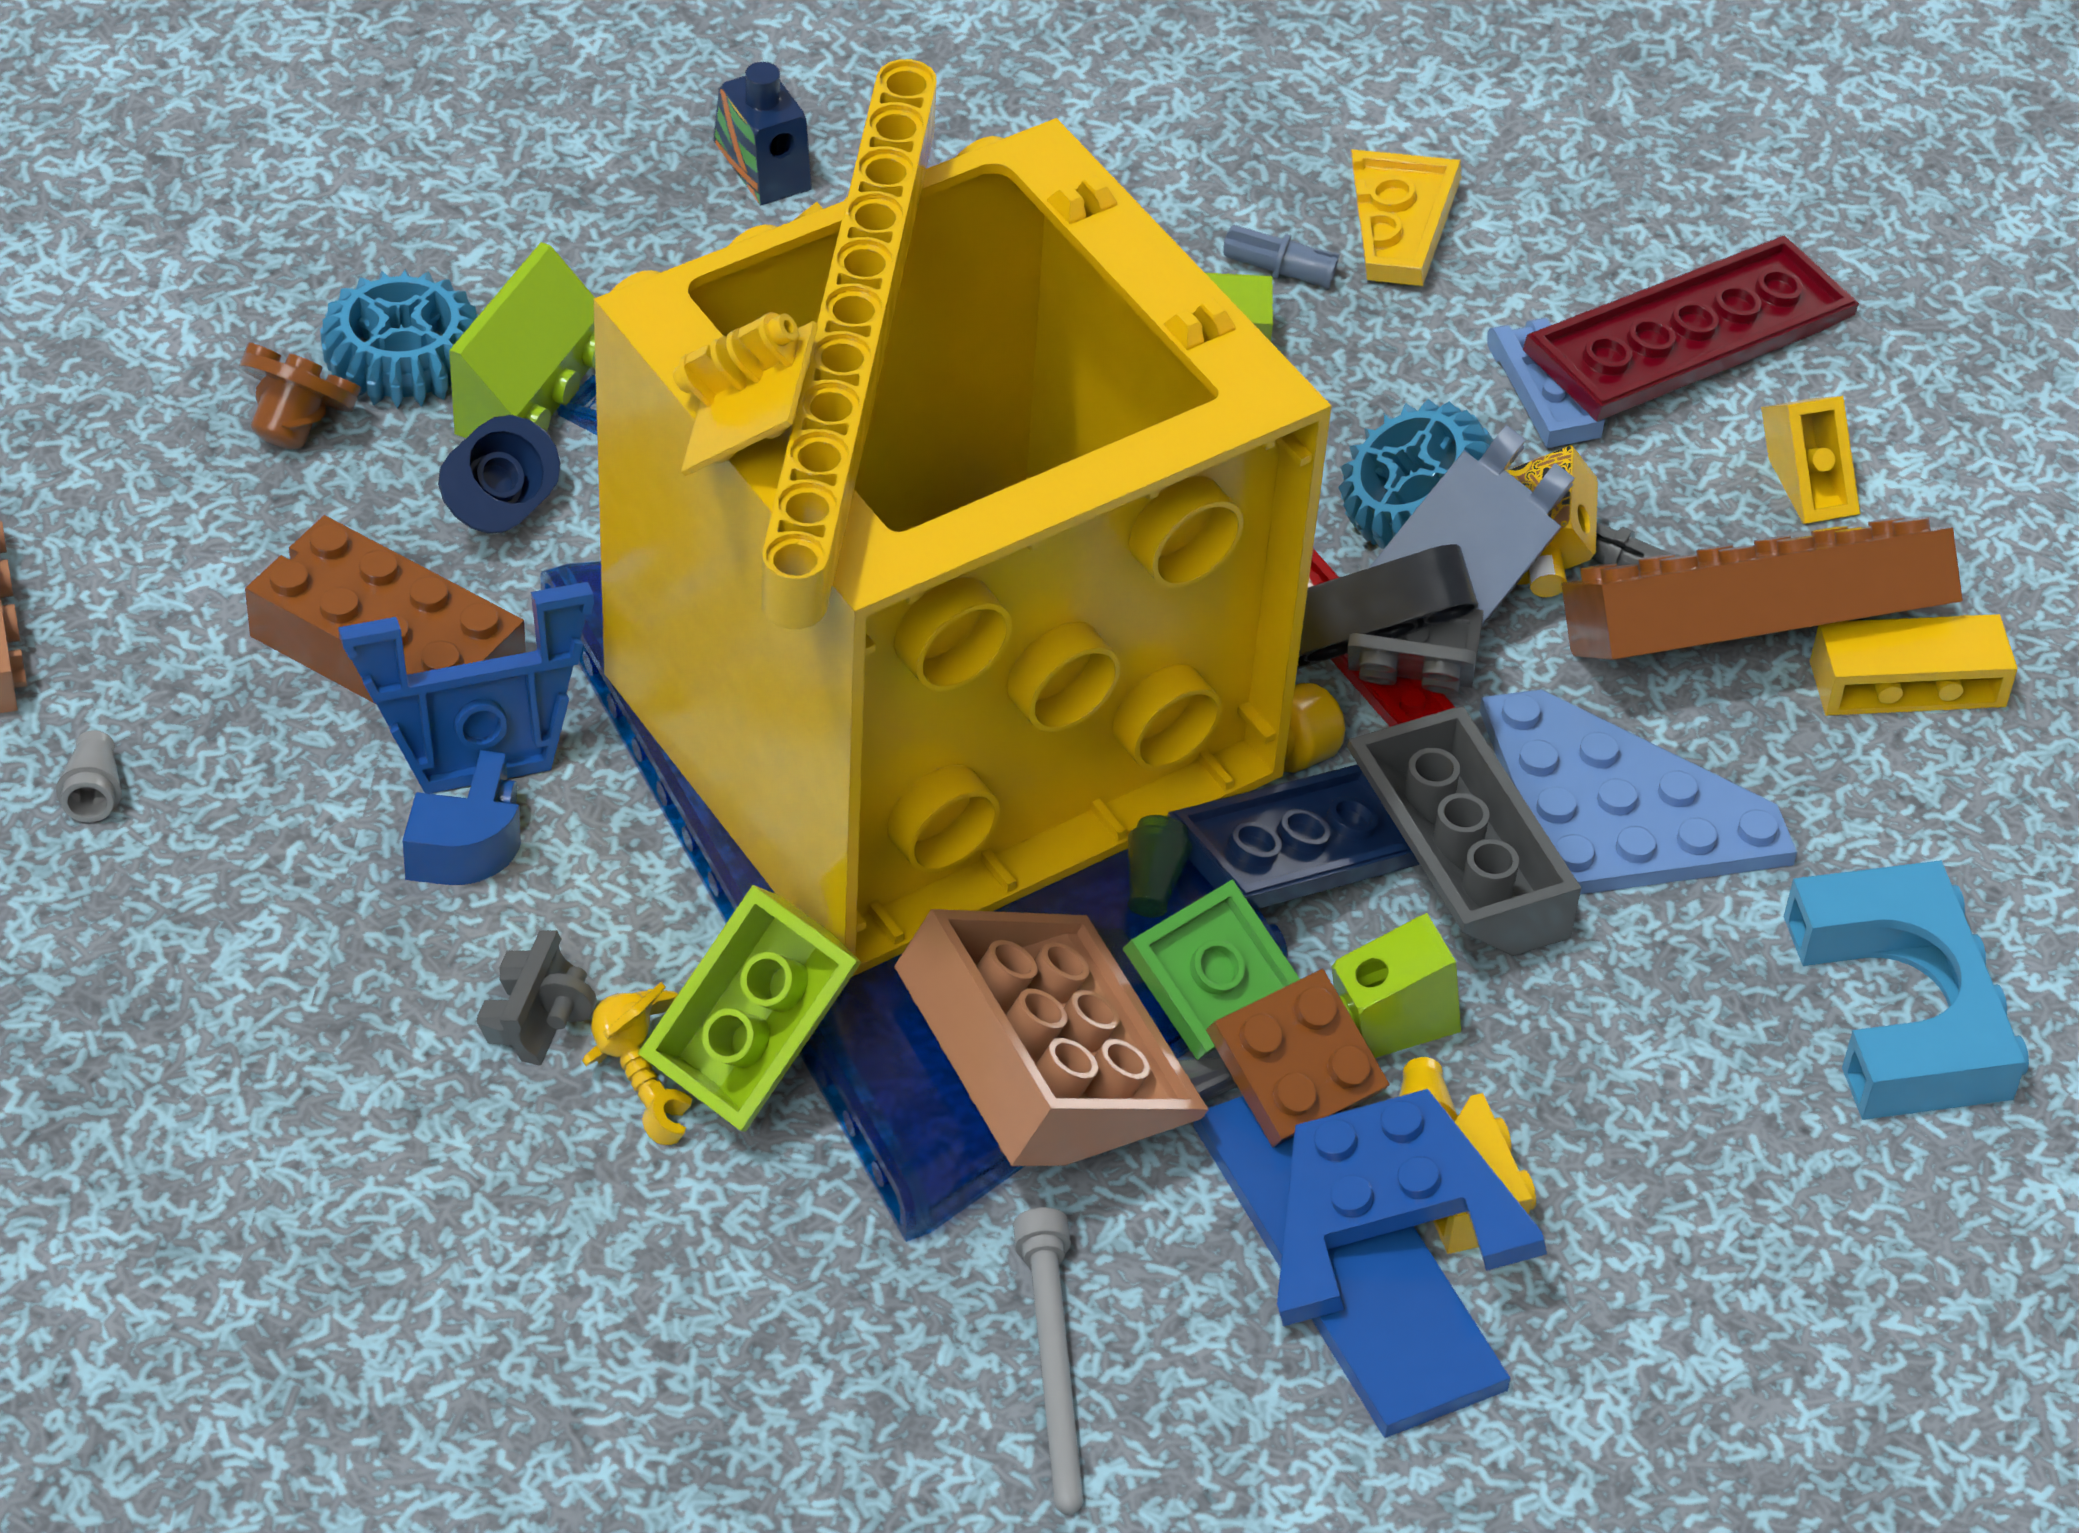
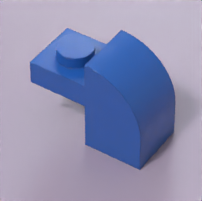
[402,750,521,885]

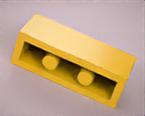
[1810,614,2018,716]

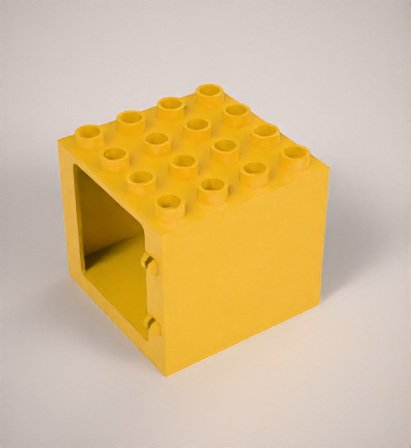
[593,118,1332,977]

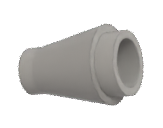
[56,730,122,822]

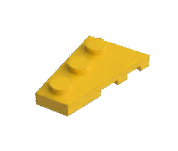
[1351,149,1462,286]

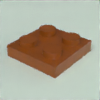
[1206,968,1390,1148]

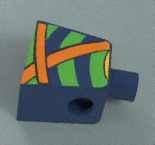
[713,62,812,206]

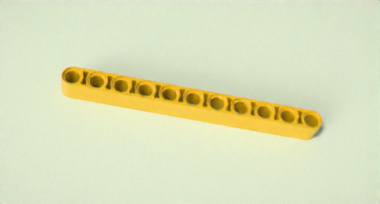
[762,59,937,629]

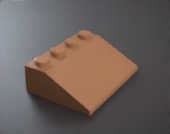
[894,909,1208,1166]

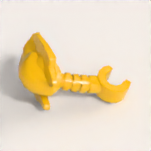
[582,981,692,1145]

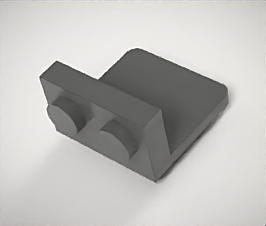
[1348,609,1484,694]

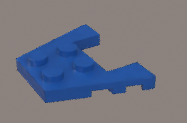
[338,582,594,794]
[1277,1089,1547,1327]

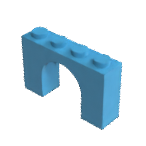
[1783,860,2029,1120]

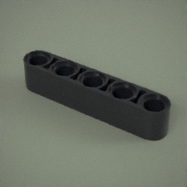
[1297,544,1478,670]

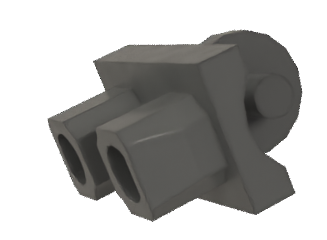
[477,930,597,1065]

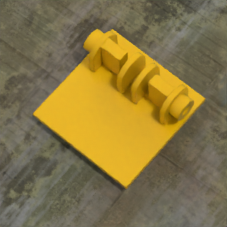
[673,312,818,476]

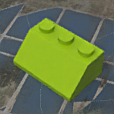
[449,242,595,438]
[638,885,861,1132]

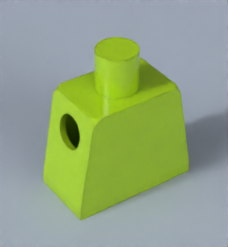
[1331,913,1461,1058]

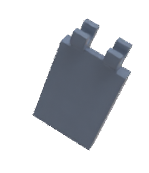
[1369,425,1575,627]

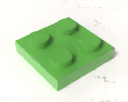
[1122,879,1300,1060]

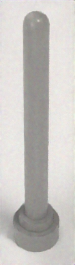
[1013,1207,1083,1515]

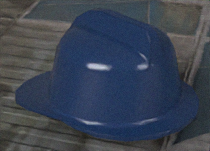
[438,415,561,534]

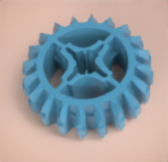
[320,268,478,409]
[1338,399,1493,549]

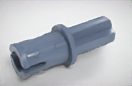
[1223,225,1340,289]

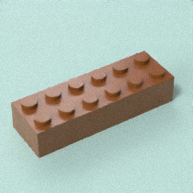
[1561,517,1963,660]

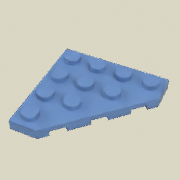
[1479,689,1797,895]

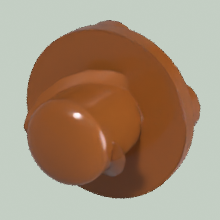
[238,342,361,449]

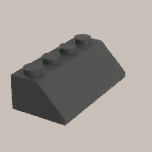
[1347,706,1581,956]

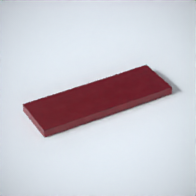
[1523,235,1859,422]

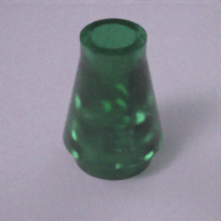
[1128,815,1192,918]

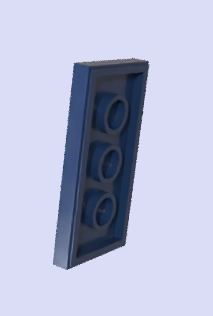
[1162,764,1420,910]

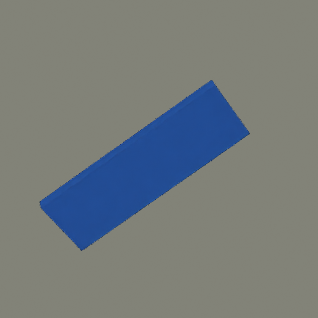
[1193,1096,1511,1438]

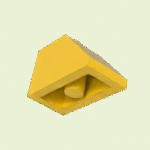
[1761,396,1860,524]

